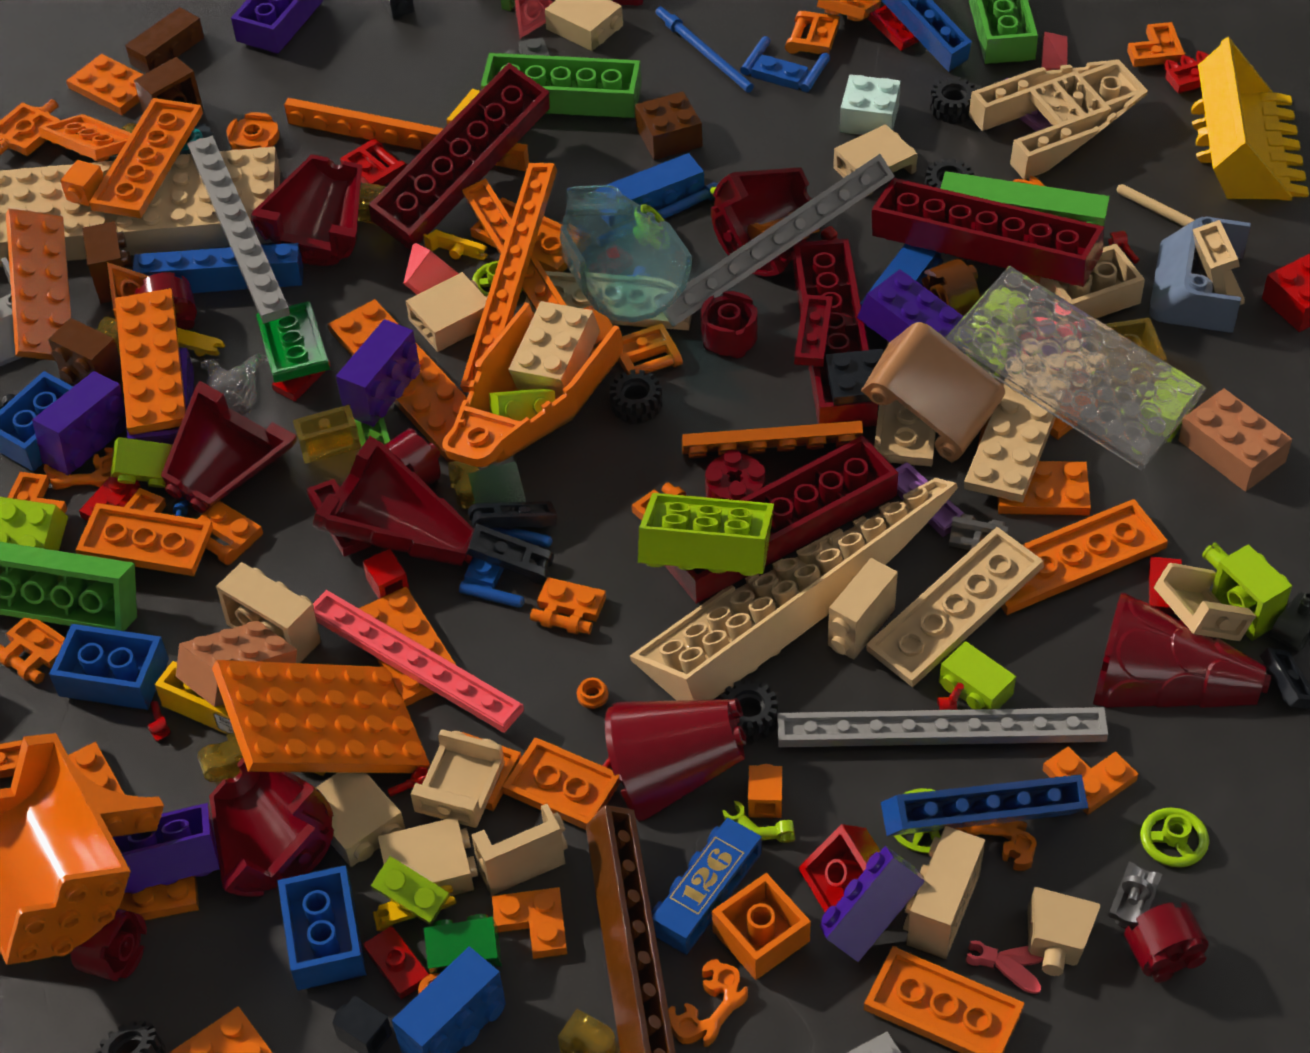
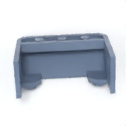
[1149,216,1251,333]

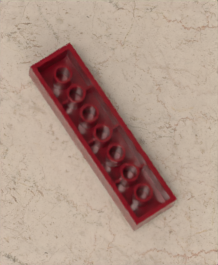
[369,63,550,250]
[872,178,1105,287]
[793,239,878,427]
[664,435,899,604]

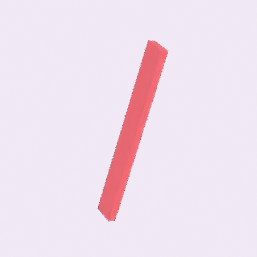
[313,590,524,733]

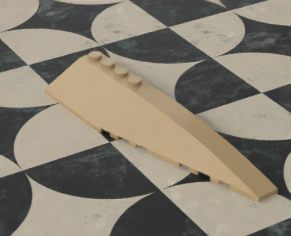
[630,478,958,701]

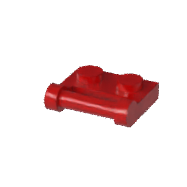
[340,139,408,192]

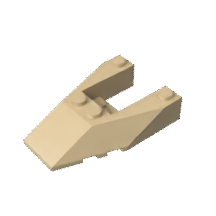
[969,59,1148,180]

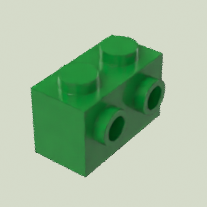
[424,914,502,974]

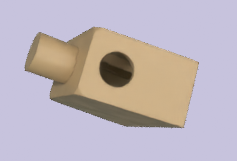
[1028,887,1100,976]

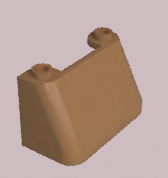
[861,322,1005,463]

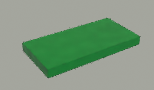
[256,301,330,383]

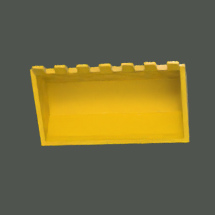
[1191,36,1309,200]

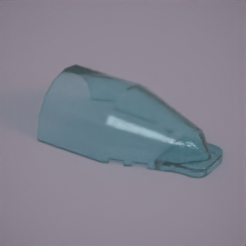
[560,185,692,323]

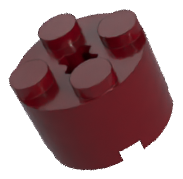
[135,272,197,330]
[701,291,758,358]
[385,428,441,487]
[705,449,765,500]
[1124,902,1209,983]
[70,908,147,981]

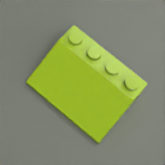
[638,493,774,576]

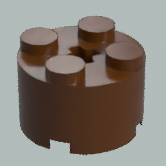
[922,259,984,316]

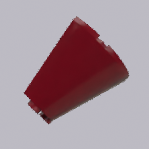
[251,154,362,266]
[711,167,812,276]
[161,381,297,513]
[605,698,747,822]
[209,758,334,896]

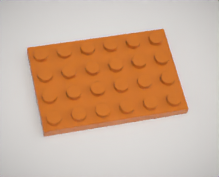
[212,660,430,773]

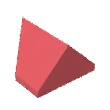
[514,0,553,39]
[403,243,459,295]

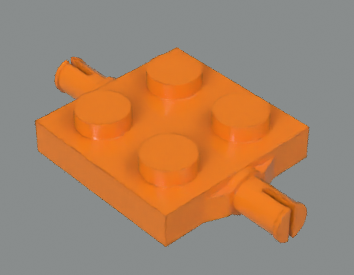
[0,99,60,156]

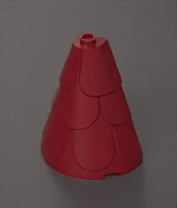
[313,436,473,566]
[1093,592,1271,708]

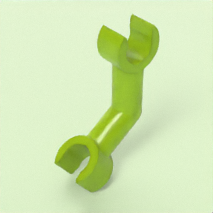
[723,801,795,843]

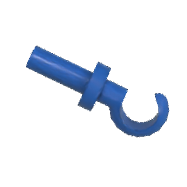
[173,497,189,517]

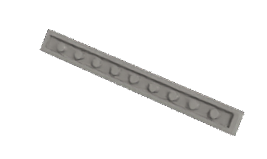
[187,136,290,324]
[657,154,895,327]
[777,707,1108,747]

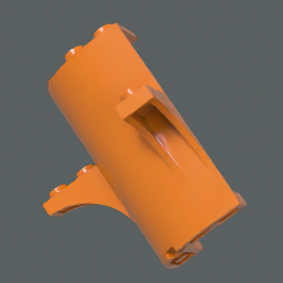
[0,733,164,965]

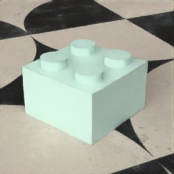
[840,74,901,135]

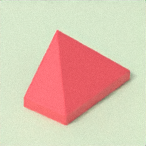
[1041,31,1068,71]

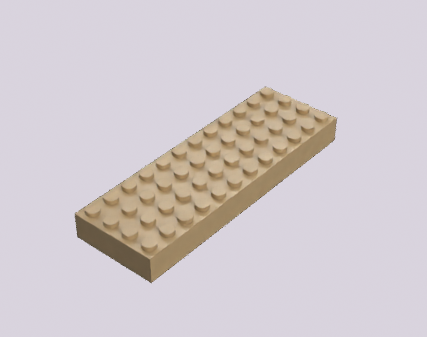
[0,147,281,267]

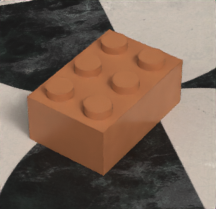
[1178,388,1293,492]
[176,621,297,707]

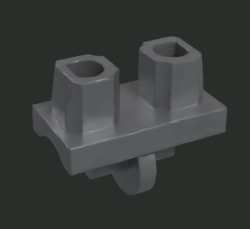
[949,514,1008,550]
[1108,862,1162,930]

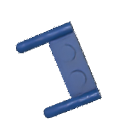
[740,36,830,93]
[459,528,553,608]

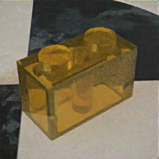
[292,405,361,464]

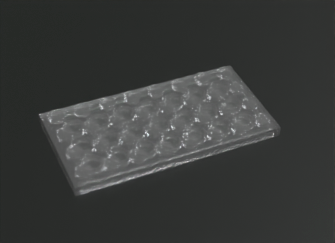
[945,266,1207,471]

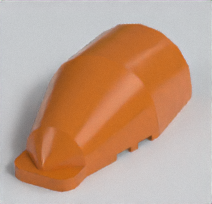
[442,303,623,467]

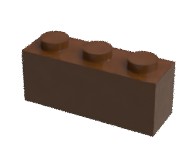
[125,7,205,73]

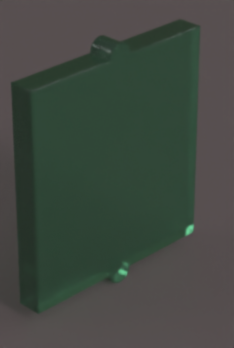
[468,461,526,504]

